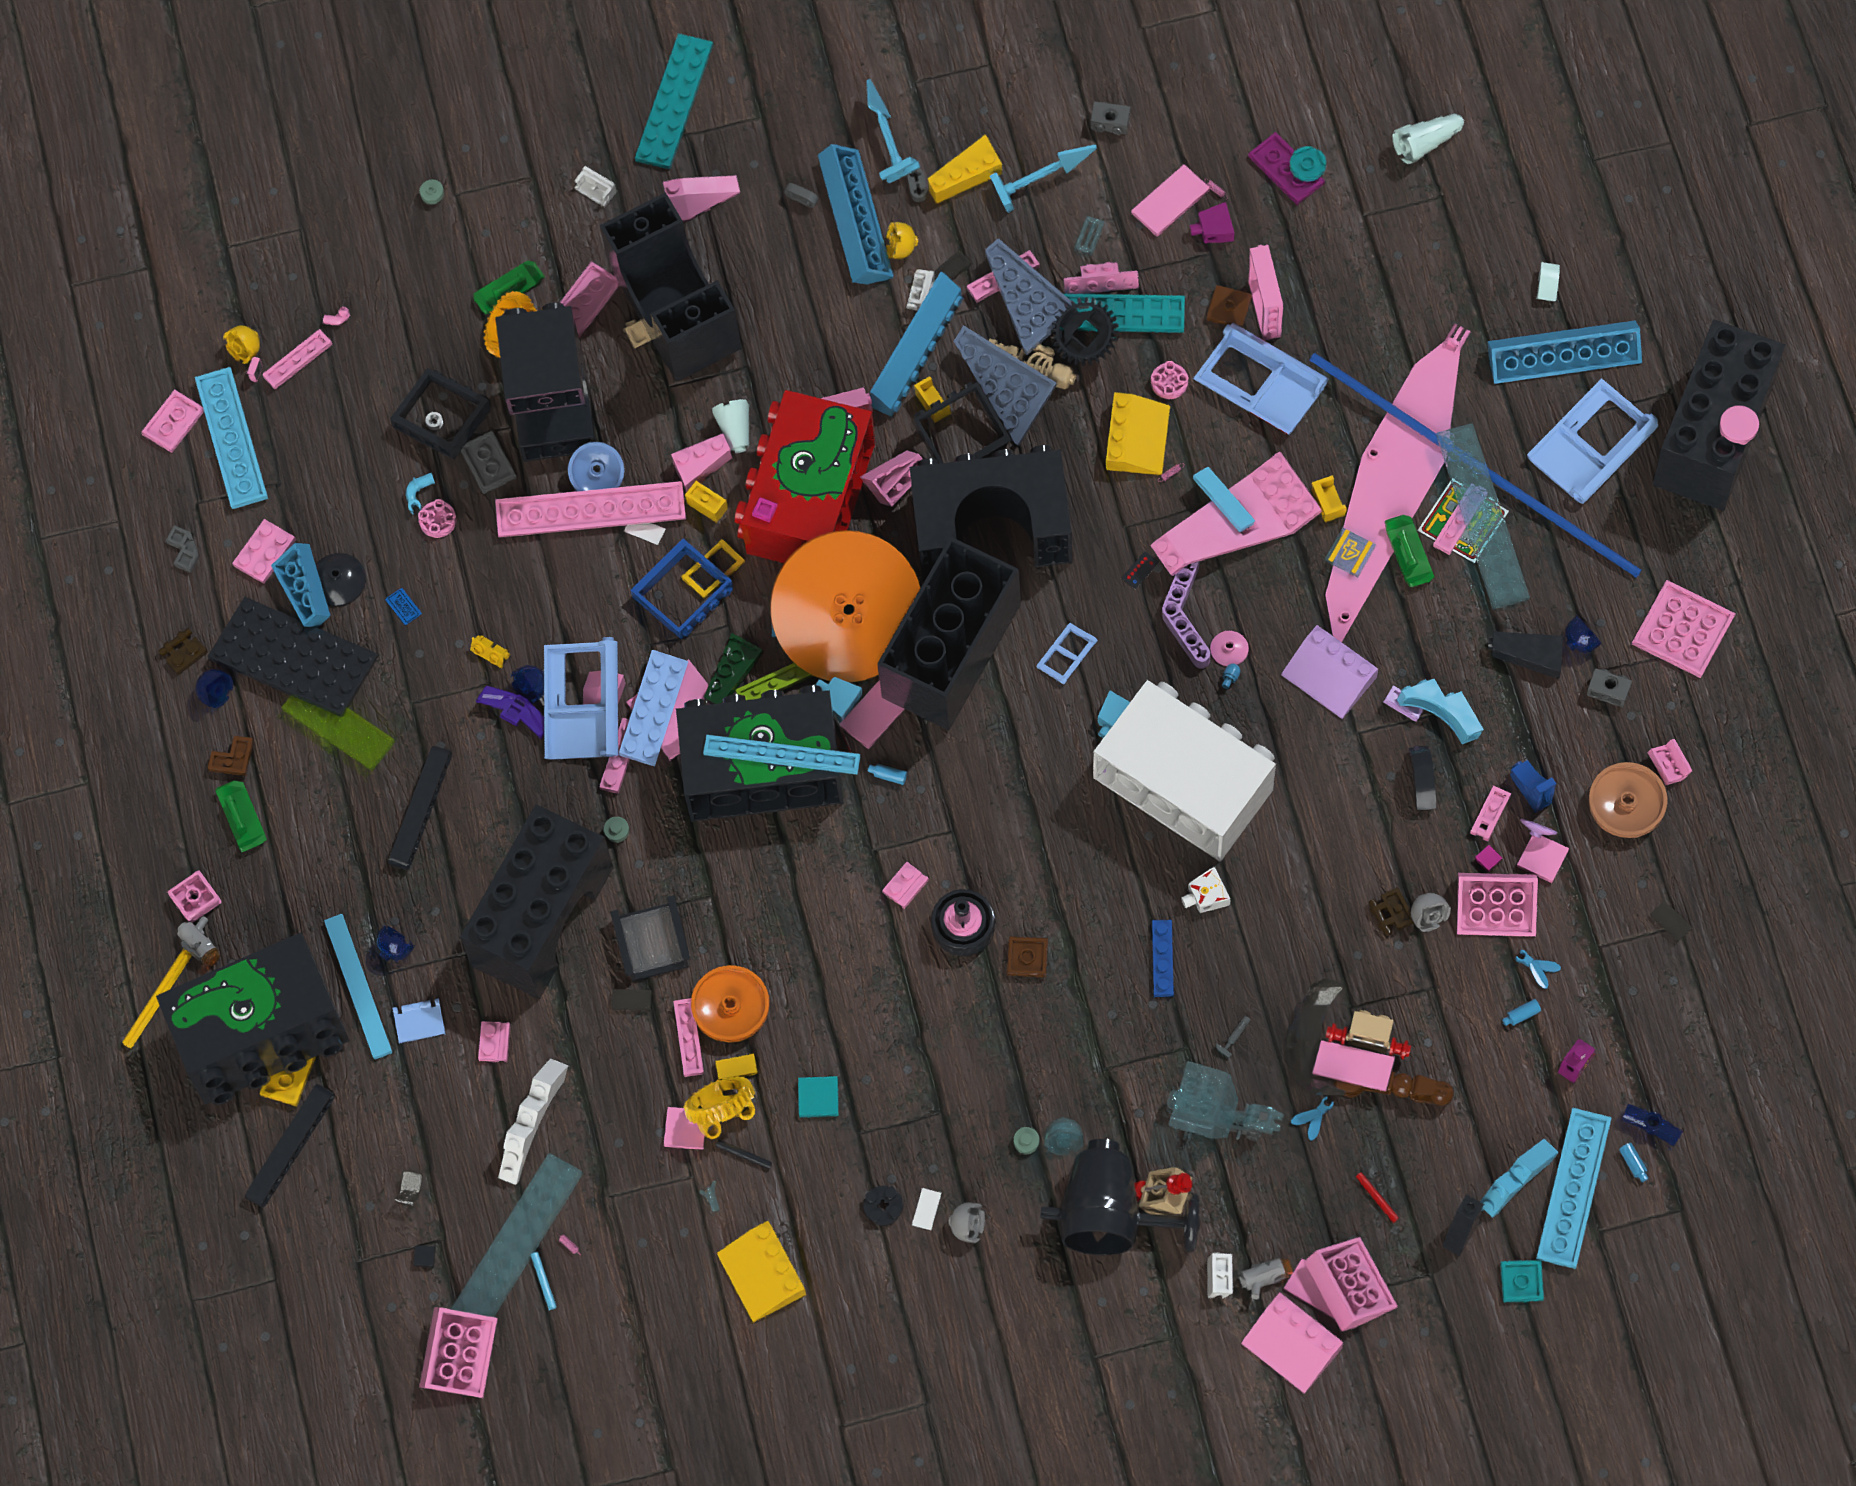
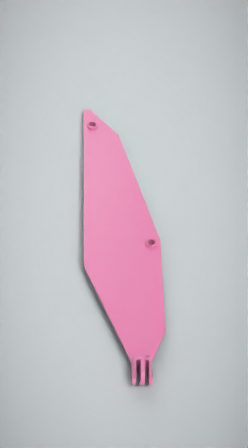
[1325,323,1470,642]

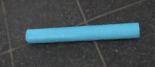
[531,1252,556,1310]

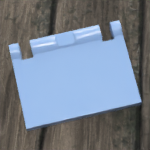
[393,998,445,1043]

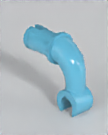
[405,473,435,515]

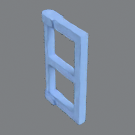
[1037,623,1098,684]

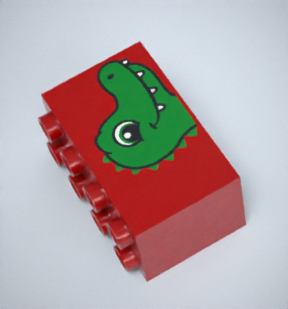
[734,390,876,563]

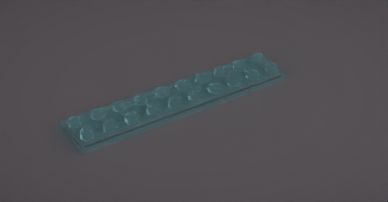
[1436,423,1530,609]
[451,1153,583,1317]

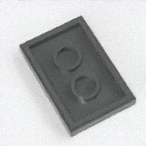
[461,431,517,494]

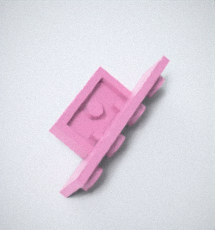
[1064,262,1139,294]

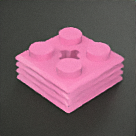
[168,870,221,923]

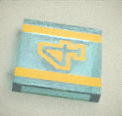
[1325,528,1376,578]

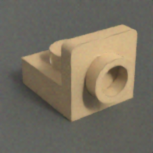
[623,319,651,349]

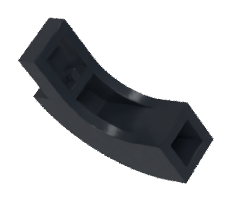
[1409,746,1436,810]

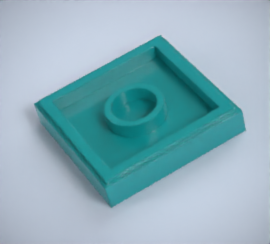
[798,1076,839,1118]
[1501,1260,1544,1302]

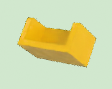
[914,376,951,423]
[1311,476,1347,522]
[685,481,728,523]

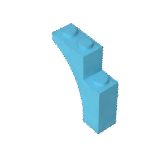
[1397,679,1484,744]
[1480,1139,1558,1218]

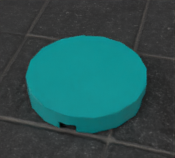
[1290,146,1327,182]

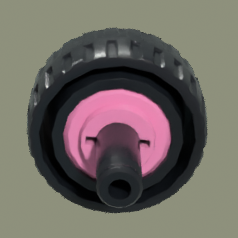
[931,889,996,957]

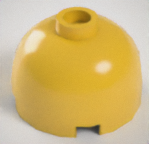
[886,222,918,259]
[223,325,260,364]

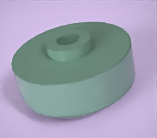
[420,180,444,204]
[604,817,629,843]
[1014,1127,1040,1154]

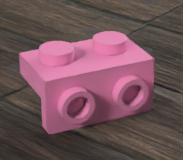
[1648,739,1692,785]

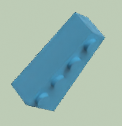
[271,543,331,627]

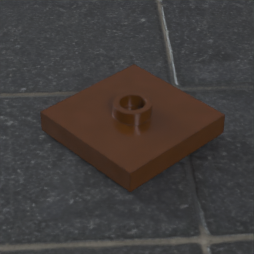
[1206,285,1252,328]
[1007,936,1048,977]

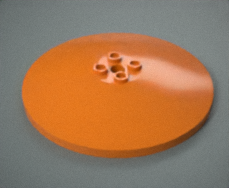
[770,530,920,682]

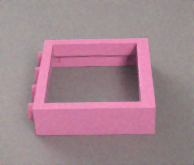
[1248,245,1283,341]

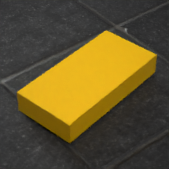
[715,1054,758,1080]

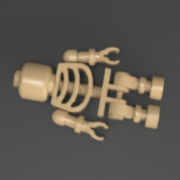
[989,339,1076,389]

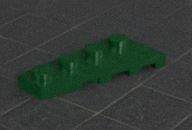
[704,633,763,704]

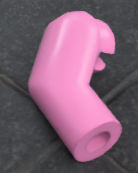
[323,307,350,325]

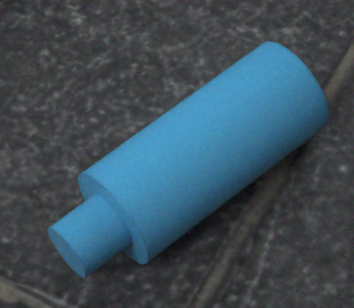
[868,764,907,785]
[1502,999,1541,1026]
[1619,1143,1648,1182]

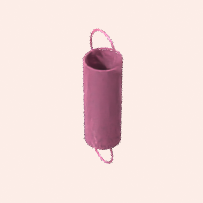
[1205,180,1228,199]
[1158,463,1184,482]
[557,1233,581,1255]

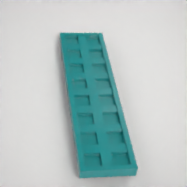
[635,33,713,169]
[1060,294,1185,333]

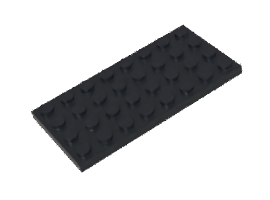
[208,596,378,717]

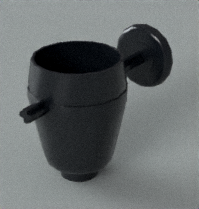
[1040,1139,1200,1255]

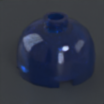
[1565,615,1602,653]
[511,665,544,704]
[195,669,233,708]
[376,924,415,961]

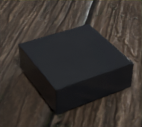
[413,1245,436,1267]

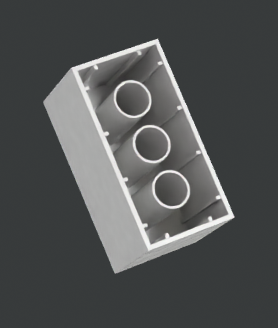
[1093,680,1276,862]

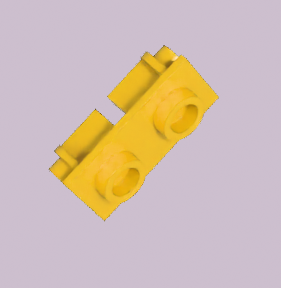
[470,635,510,668]

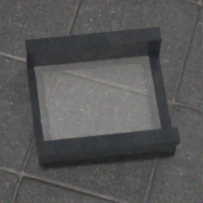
[610,895,691,982]

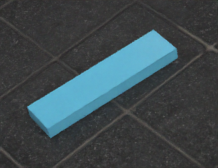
[1193,467,1255,533]

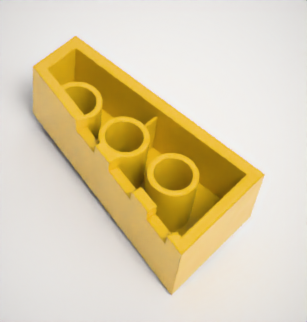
[928,135,1002,203]

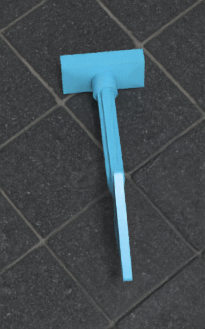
[866,79,920,184]
[990,145,1097,213]

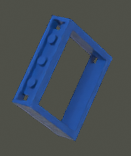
[630,539,733,639]

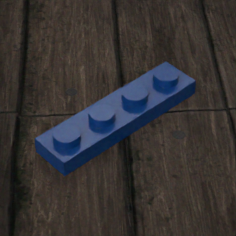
[1152,920,1174,997]

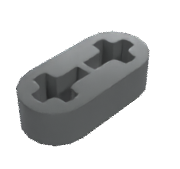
[907,168,927,202]
[784,183,819,208]

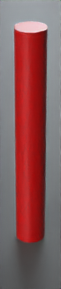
[1356,1172,1399,1223]

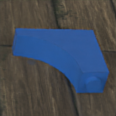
[1510,760,1556,813]

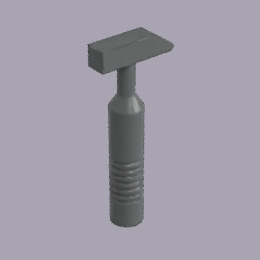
[1215,1016,1250,1059]

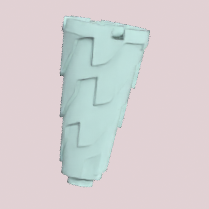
[1392,114,1464,164]

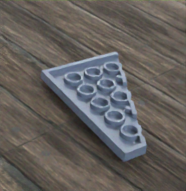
[985,239,1078,355]
[954,325,1057,446]

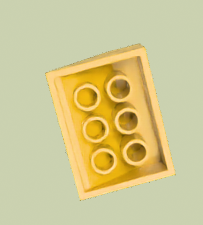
[1106,392,1170,475]
[717,1221,806,1322]

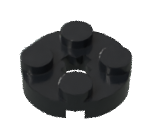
[863,1186,903,1226]

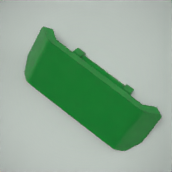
[474,260,544,314]
[1385,515,1434,587]
[215,781,267,852]

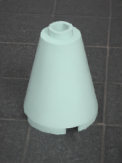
[712,400,749,453]

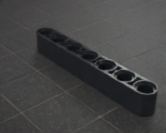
[389,745,452,871]
[245,1084,335,1208]

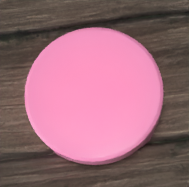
[1151,361,1188,399]
[1720,406,1759,445]
[418,499,457,538]

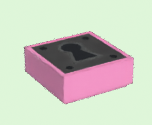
[247,357,263,382]

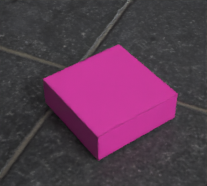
[752,497,778,523]
[1475,845,1503,873]

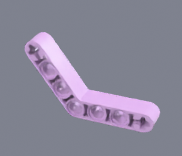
[1162,561,1210,669]

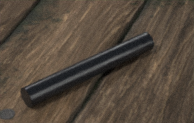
[716,1139,773,1169]

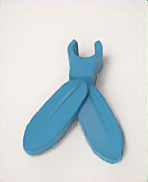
[1515,950,1561,989]
[1291,1097,1334,1141]

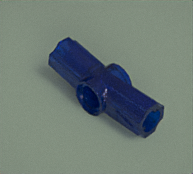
[1622,1104,1683,1147]

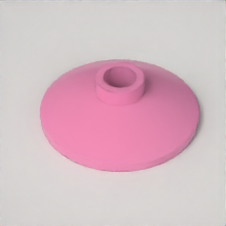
[1210,631,1249,667]

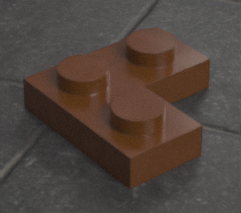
[208,736,254,776]

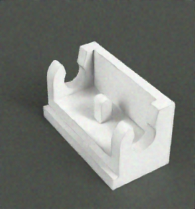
[575,166,616,207]
[907,270,935,311]
[1207,1253,1233,1298]

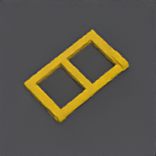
[681,539,745,599]

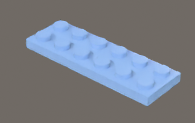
[618,650,688,767]

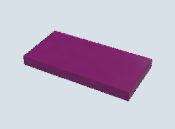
[1248,132,1325,205]

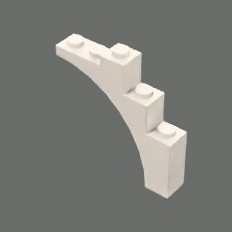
[498,1059,568,1185]

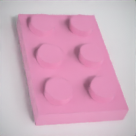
[232,519,296,584]

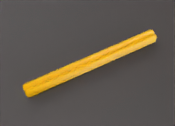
[122,948,192,1048]

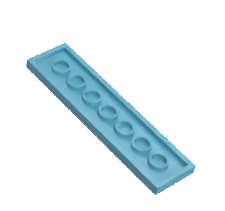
[195,367,268,509]
[1536,1108,1612,1269]

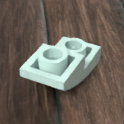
[1536,262,1560,302]

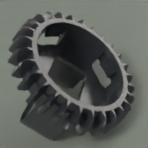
[1051,297,1120,367]

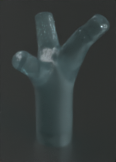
[699,1181,720,1212]

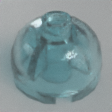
[1044,1118,1084,1155]

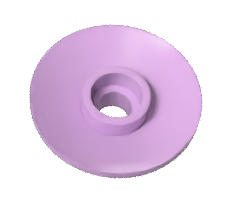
[1520,818,1557,838]

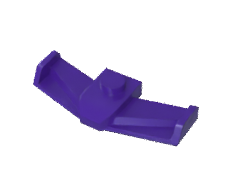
[476,685,545,740]

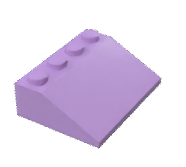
[1281,625,1378,719]

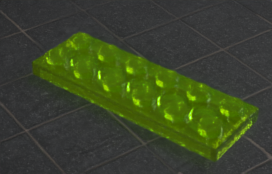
[281,695,395,771]

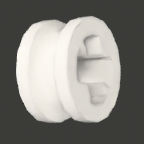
[426,412,443,431]

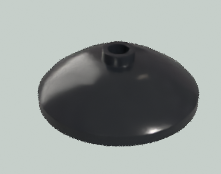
[315,553,366,606]

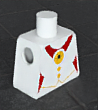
[1181,867,1230,913]

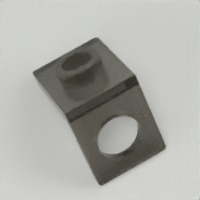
[394,1170,423,1205]

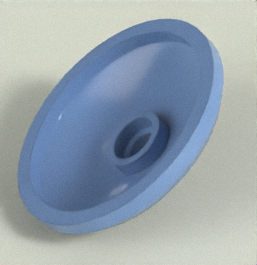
[568,442,624,491]

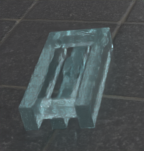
[1075,216,1104,256]

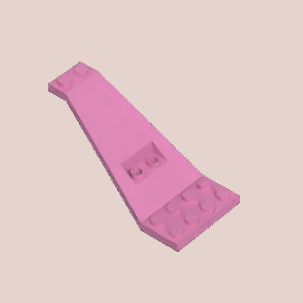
[1150,451,1323,576]

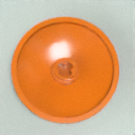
[691,965,770,1042]

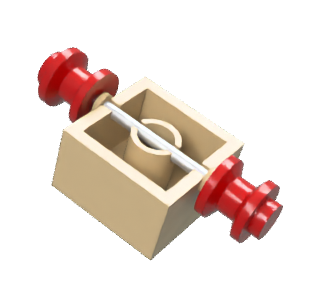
[1326,1010,1411,1060]
[1135,1167,1193,1215]

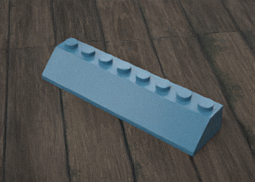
[818,144,894,285]
[870,272,963,417]
[1487,321,1642,384]

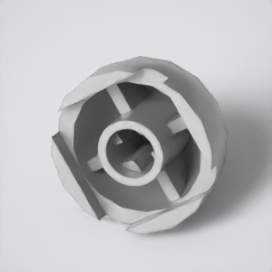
[1411,893,1451,932]
[949,1202,985,1243]

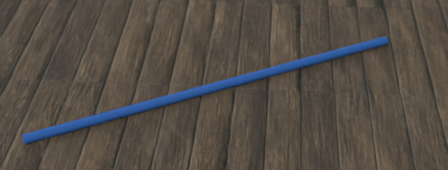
[1310,353,1642,578]

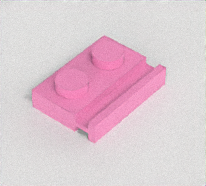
[882,862,929,909]
[478,1021,510,1062]

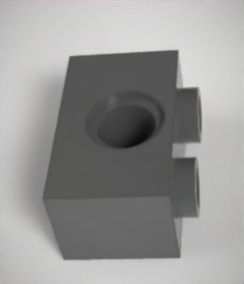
[1091,101,1131,135]
[1587,668,1632,708]

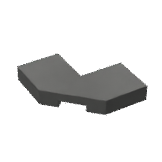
[166,525,200,573]

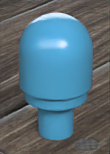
[1222,663,1241,689]

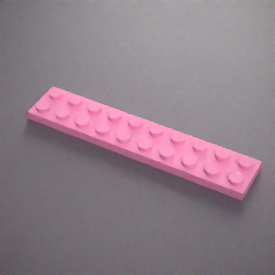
[495,481,686,538]

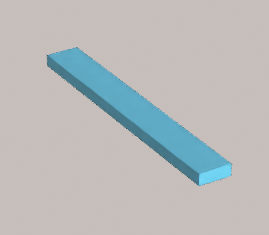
[703,735,861,775]
[324,914,393,1060]

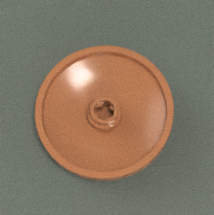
[1589,762,1667,838]

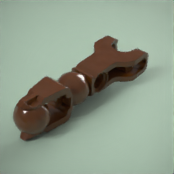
[1332,1072,1454,1106]

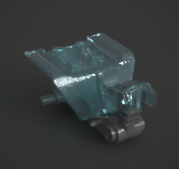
[1166,1061,1284,1141]

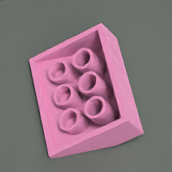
[1457,873,1538,936]
[1304,1237,1398,1332]
[1241,1293,1343,1394]
[419,1307,497,1398]

